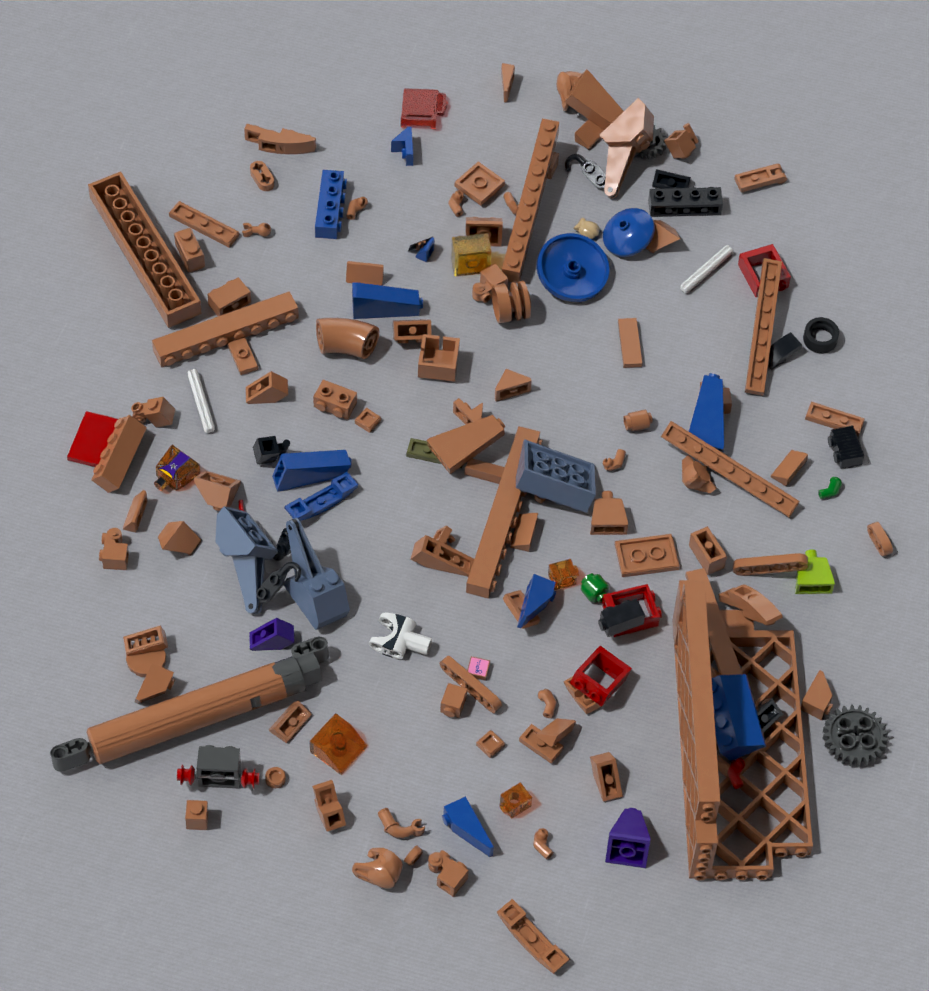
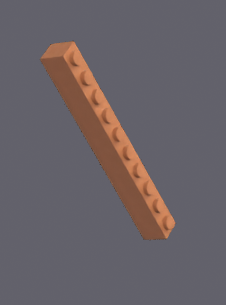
[502,118,559,283]
[466,426,543,599]

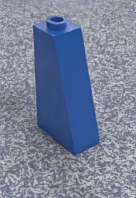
[352,282,423,319]
[689,373,724,452]
[272,450,352,491]

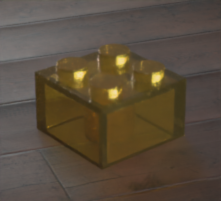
[451,233,491,277]

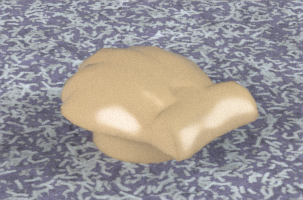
[573,218,600,239]

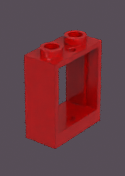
[738,244,791,298]
[602,584,662,637]
[570,646,632,707]

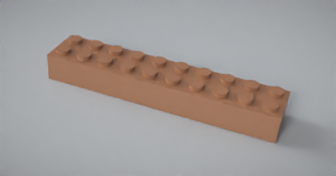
[88,171,202,328]

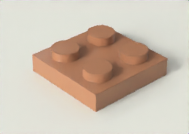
[454,161,505,205]

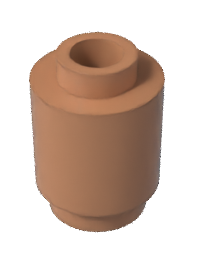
[623,409,652,431]

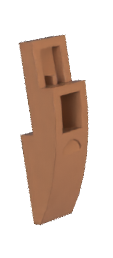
[244,124,316,154]
[718,584,783,625]

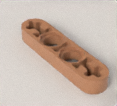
[733,553,808,576]
[439,656,502,713]

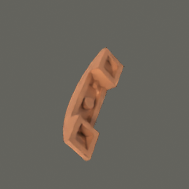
[497,899,569,974]

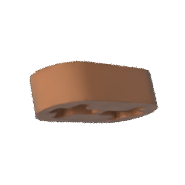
[250,161,274,191]
[867,522,893,556]

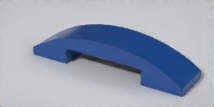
[284,472,358,521]

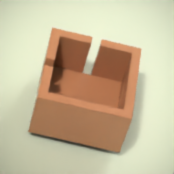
[418,334,460,382]

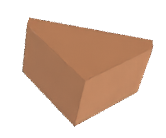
[495,369,532,402]

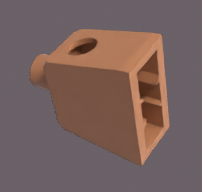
[590,491,628,535]

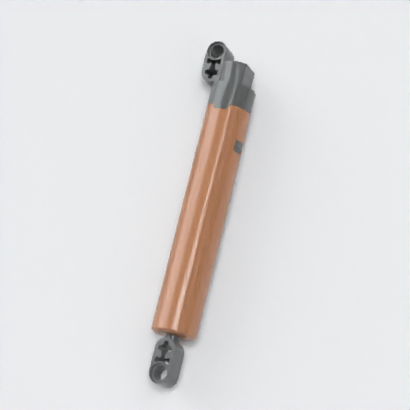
[50,636,329,772]

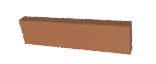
[169,201,239,248]

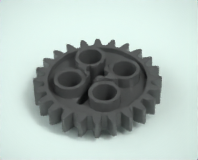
[822,704,888,767]

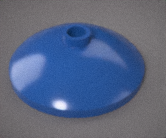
[603,208,655,257]

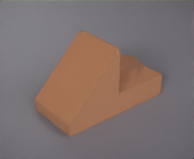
[453,398,483,425]

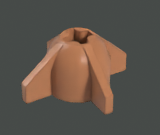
[682,455,717,493]

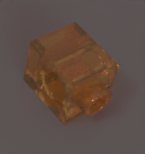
[548,559,579,590]
[499,782,532,819]

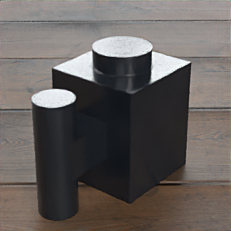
[253,436,290,465]

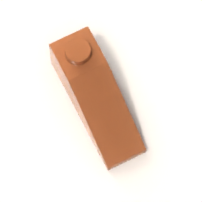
[411,535,474,577]

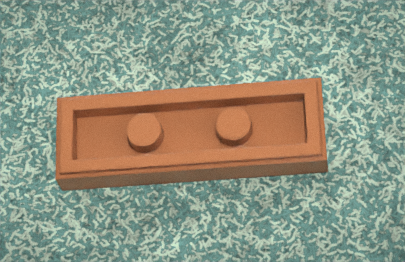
[618,318,642,368]
[805,401,865,437]

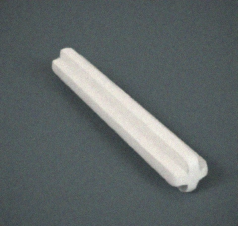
[680,245,733,294]
[188,369,215,433]

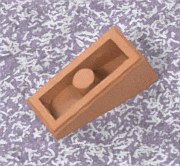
[501,63,515,103]

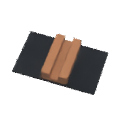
[408,237,432,251]

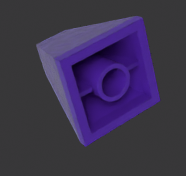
[605,808,651,868]

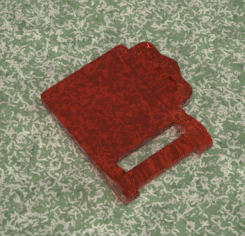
[401,88,448,129]

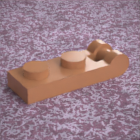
[734,164,787,192]

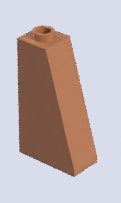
[564,69,624,130]
[426,415,505,474]

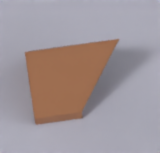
[646,220,680,254]
[158,521,201,556]

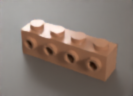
[91,415,147,493]

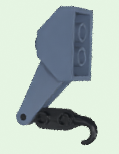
[215,506,301,614]
[271,518,350,630]

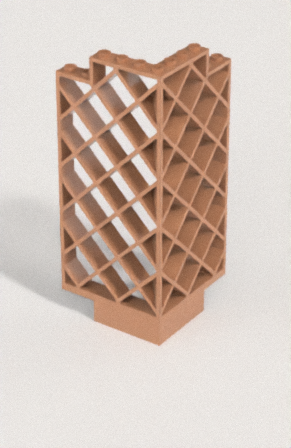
[672,580,813,881]

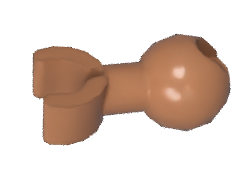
[242,223,271,237]

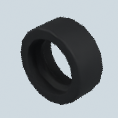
[803,317,840,353]

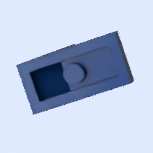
[391,127,413,166]

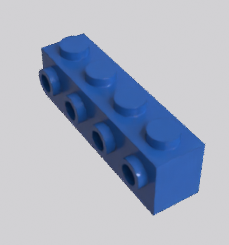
[315,170,347,239]

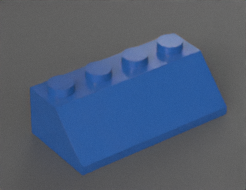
[712,674,766,761]

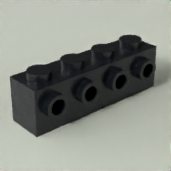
[648,187,723,217]

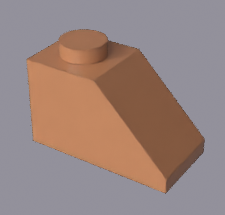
[246,371,288,404]
[135,663,175,704]
[800,670,833,720]
[590,752,623,802]

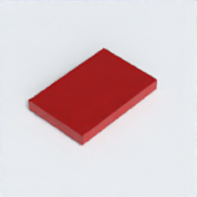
[67,411,118,467]

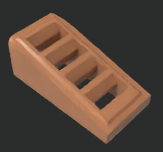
[123,625,168,656]

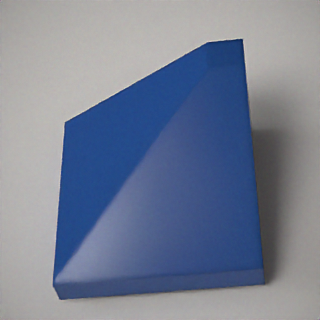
[416,237,435,262]

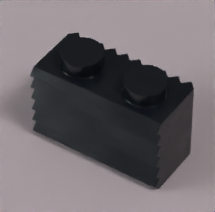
[828,425,864,469]

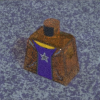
[154,445,200,491]

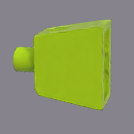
[795,549,835,594]

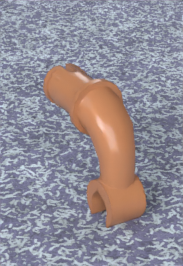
[378,808,425,838]

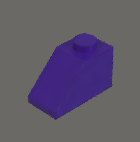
[249,618,294,651]

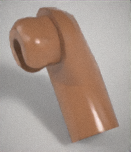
[448,190,464,217]
[346,197,368,220]
[603,449,626,471]
[538,689,557,718]
[533,828,553,860]

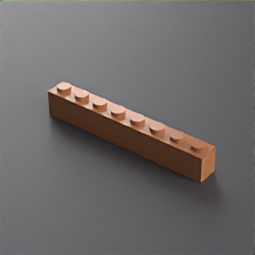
[152,291,299,368]

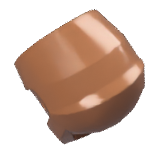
[556,71,582,111]
[352,848,403,889]

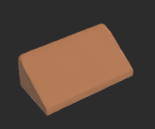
[575,119,604,149]
[346,261,384,286]
[770,450,808,486]
[465,458,505,484]
[123,490,148,533]
[510,513,538,552]
[269,700,312,743]
[536,718,576,747]

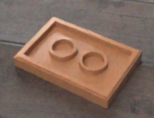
[614,534,679,577]

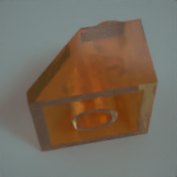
[310,713,367,775]

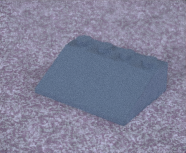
[516,439,596,513]

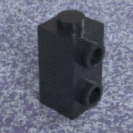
[598,599,645,637]

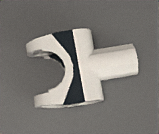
[369,612,432,659]

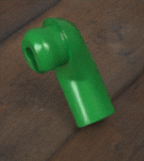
[818,477,842,499]

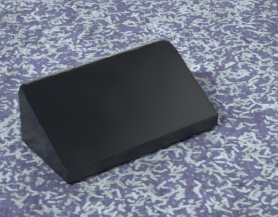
[652,169,691,189]
[756,698,783,732]

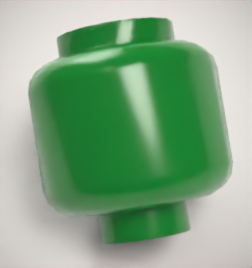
[581,573,610,603]

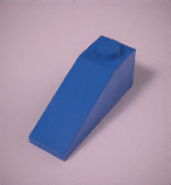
[517,574,556,629]
[442,796,494,857]

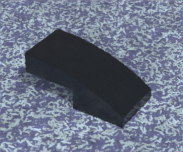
[768,332,802,370]

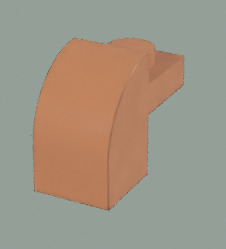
[312,780,346,832]

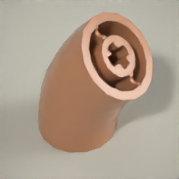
[316,318,380,359]

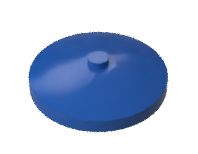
[536,233,609,302]

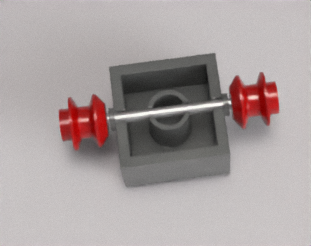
[177,745,260,789]

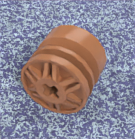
[491,280,531,324]

